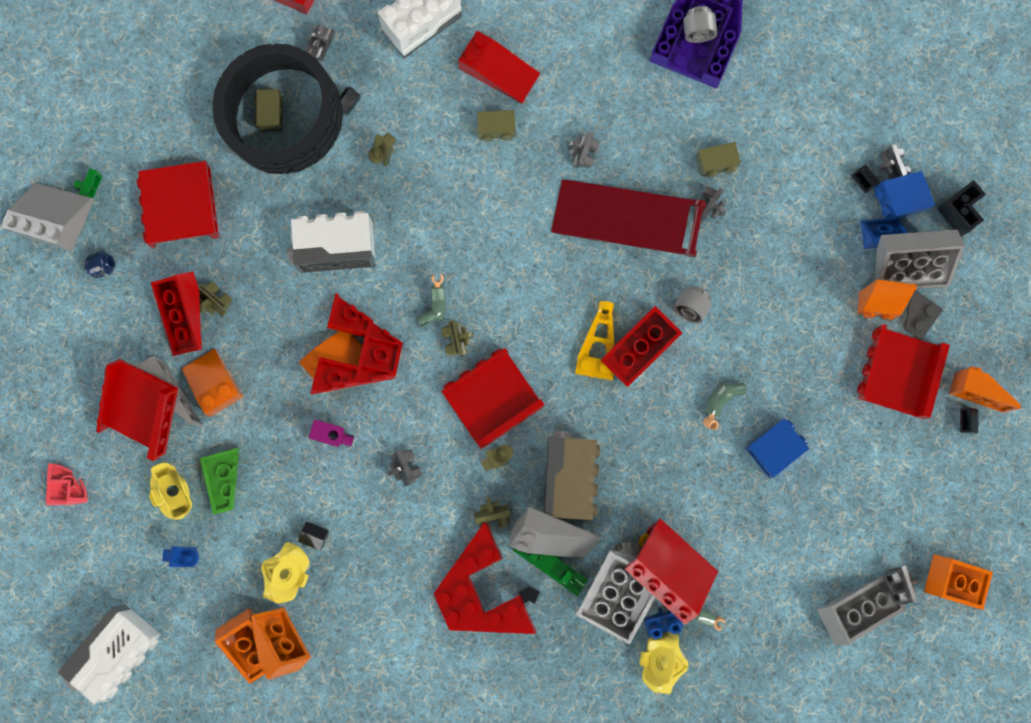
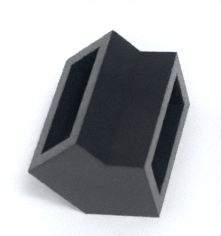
[340,87,361,116]
[851,165,881,194]
[960,408,978,434]
[298,521,329,551]
[518,586,540,604]

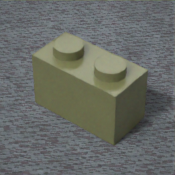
[254,89,283,132]
[477,110,516,142]
[696,142,741,177]

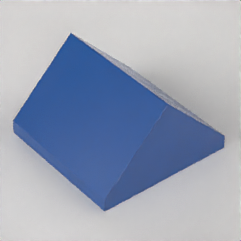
[860,219,908,249]

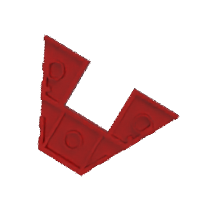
[310,293,403,394]
[433,523,537,634]

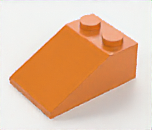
[857,280,917,321]
[299,331,362,393]
[182,348,244,417]
[949,366,1021,413]
[924,554,993,610]
[251,607,311,680]
[215,608,265,684]

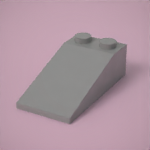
[135,356,203,427]
[509,507,601,559]
[817,574,906,646]

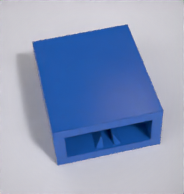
[874,171,935,222]
[745,418,809,479]

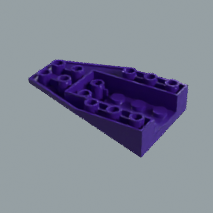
[649,0,743,89]

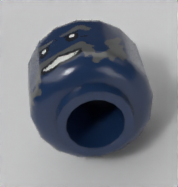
[84,251,115,278]

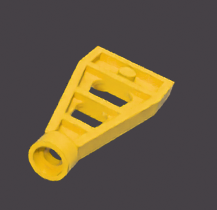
[575,301,615,381]

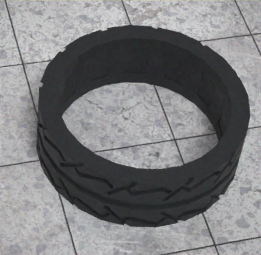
[212,43,343,174]

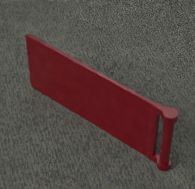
[551,179,706,257]

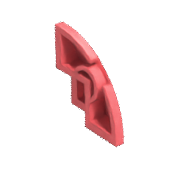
[46,464,87,506]

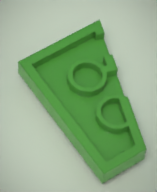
[200,448,240,515]

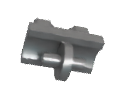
[306,24,335,61]
[567,132,600,168]
[878,144,911,179]
[692,186,726,222]
[387,449,422,487]
[884,566,919,605]

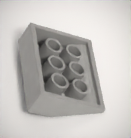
[0,183,94,252]
[875,230,965,289]
[576,550,656,645]

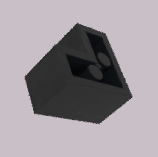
[937,180,986,237]

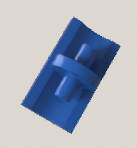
[162,546,199,567]
[644,608,684,639]

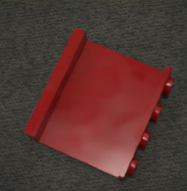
[137,161,219,248]
[857,324,950,419]
[442,348,545,450]
[96,359,178,461]
[625,518,719,625]

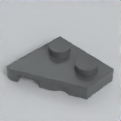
[904,290,943,340]

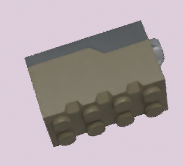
[544,431,600,520]

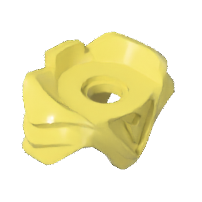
[149,462,192,520]
[261,542,309,603]
[640,632,689,694]

